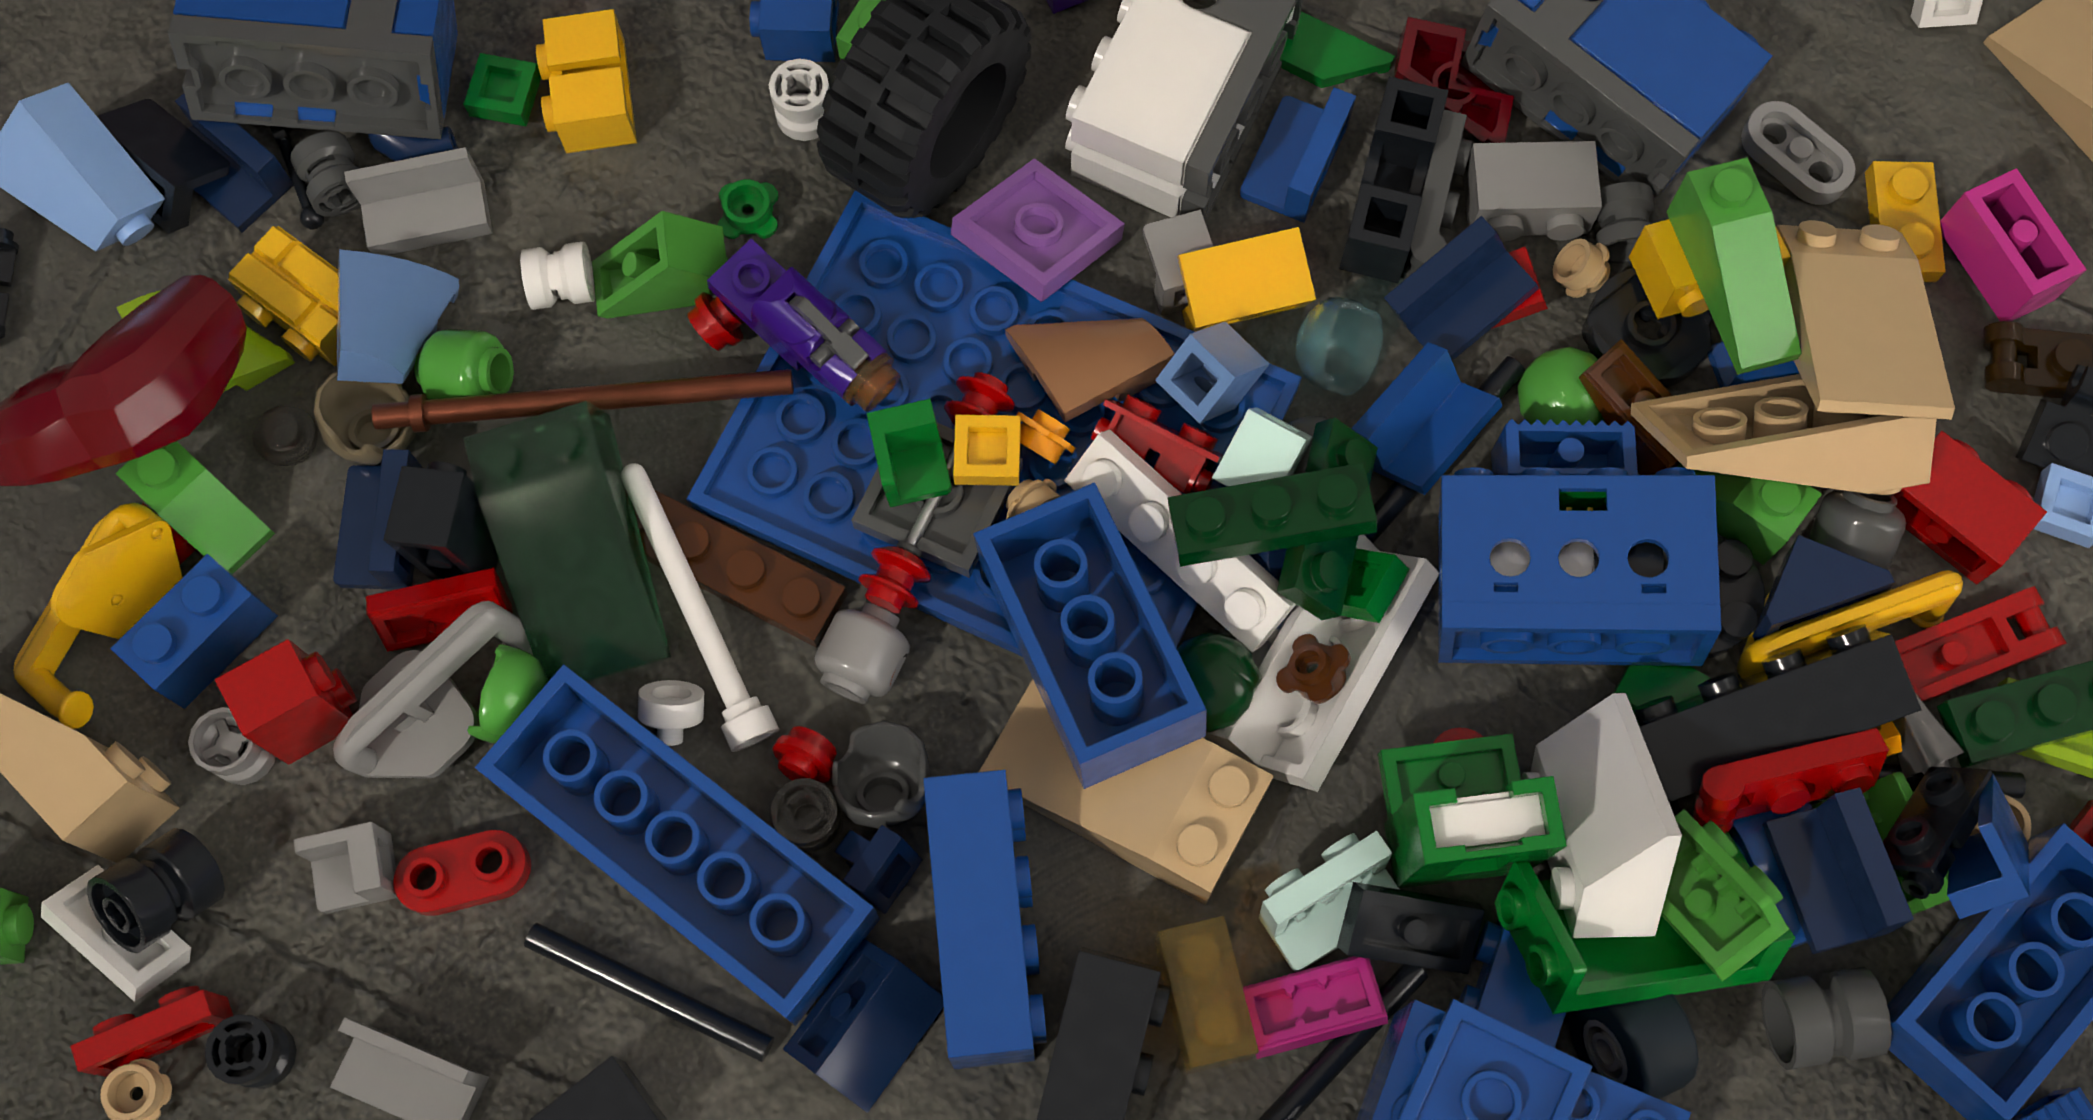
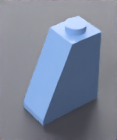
[0,82,165,252]

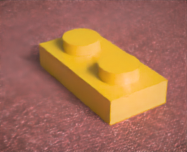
[1865,161,1946,282]

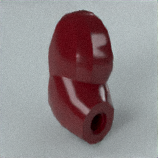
[0,275,247,486]

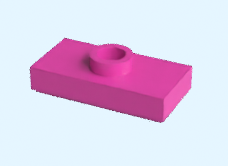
[1237,956,1388,1059]

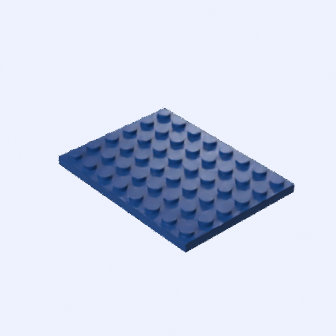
[687,190,1302,657]

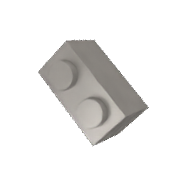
[1463,141,1602,242]

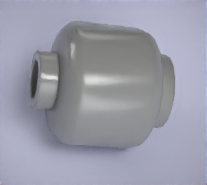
[814,603,910,704]

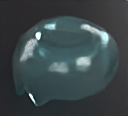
[1295,297,1383,396]

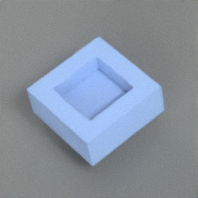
[2033,463,2093,548]

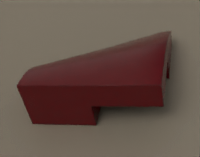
[1394,17,1514,143]

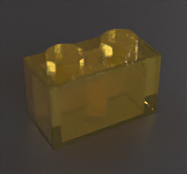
[1154,916,1259,1074]

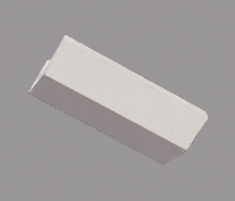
[1203,535,1439,792]

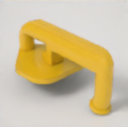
[13,503,183,729]
[1737,570,1963,679]

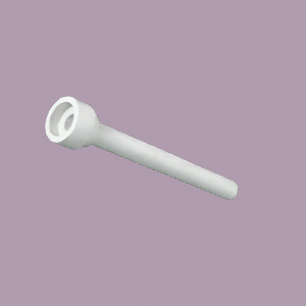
[621,463,779,752]

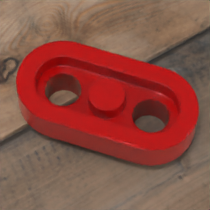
[393,830,531,916]

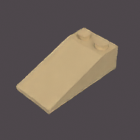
[1983,0,2093,162]
[1776,220,1955,420]
[1631,374,1937,495]
[979,679,1274,905]
[0,693,180,863]

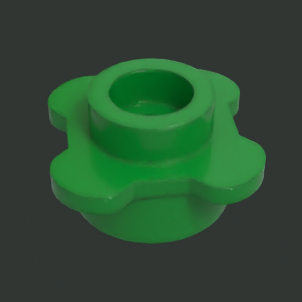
[718,179,779,239]

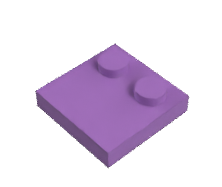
[951,158,1125,302]

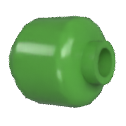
[414,329,514,400]

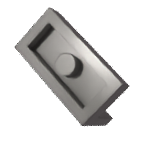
[344,147,493,255]
[330,1017,489,1120]

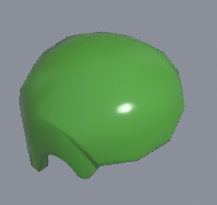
[1518,347,1604,426]
[467,644,548,744]

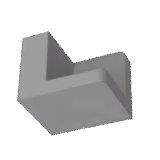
[1143,209,1214,316]
[293,822,398,914]

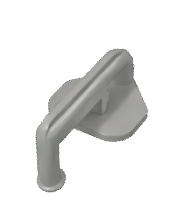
[333,601,540,779]

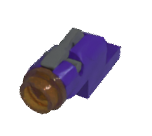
[707,238,901,412]

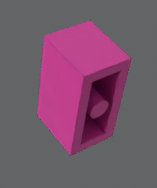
[1940,168,2087,322]

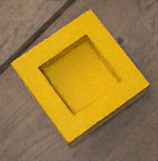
[953,415,1021,486]

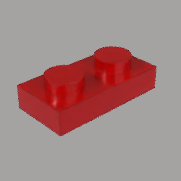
[70,986,233,1077]

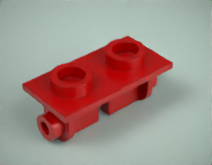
[1091,394,1224,494]

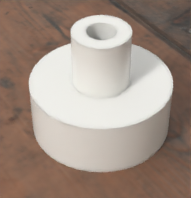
[638,680,704,746]

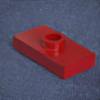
[366,568,513,652]

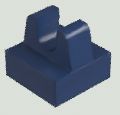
[834,825,923,914]

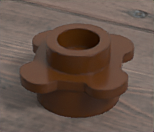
[1276,634,1351,704]

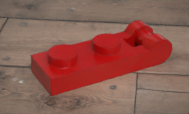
[1894,586,2067,703]
[1692,728,1889,833]

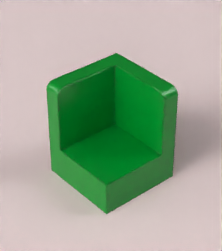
[867,398,952,508]

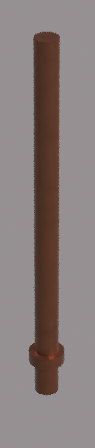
[371,369,794,433]

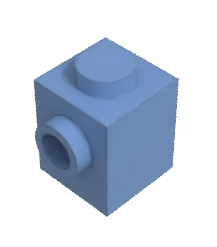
[1155,321,1269,424]

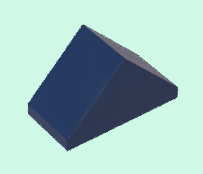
[1752,535,1895,641]

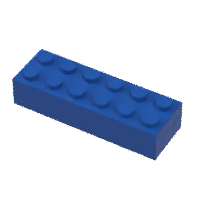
[475,664,880,1026]

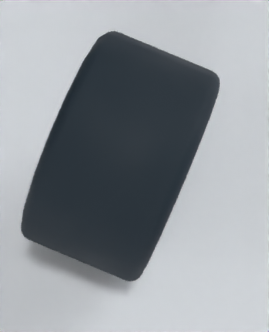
[1569,994,1699,1099]

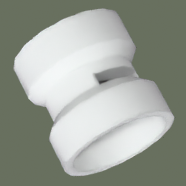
[769,58,830,141]
[520,242,595,310]

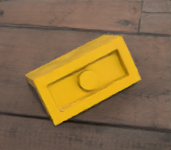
[1177,227,1316,332]

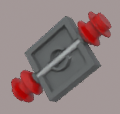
[851,372,1023,613]

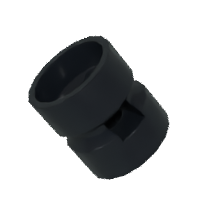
[87,828,225,953]

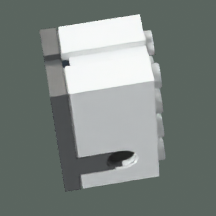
[1065,0,1303,221]

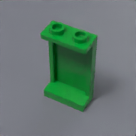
[1494,832,1796,1014]

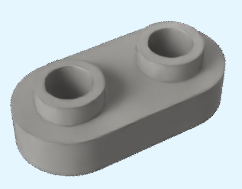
[1741,101,1855,205]

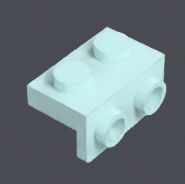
[1259,831,1400,972]

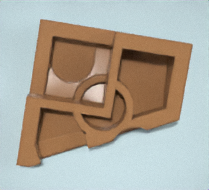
[1005,318,1175,423]

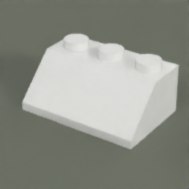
[1521,693,1682,938]

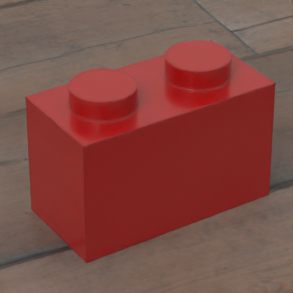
[1891,431,2047,585]
[214,639,357,765]

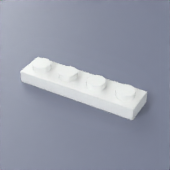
[1064,429,1296,653]

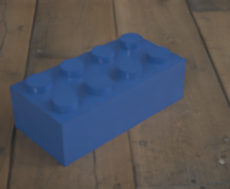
[973,482,1207,789]
[923,769,1047,1069]
[1887,823,2093,1120]

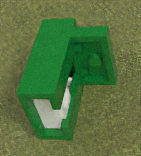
[1377,733,1567,889]

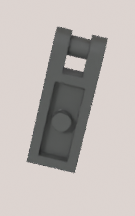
[1401,110,1472,281]

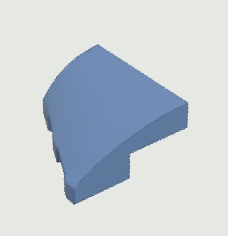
[337,249,459,384]

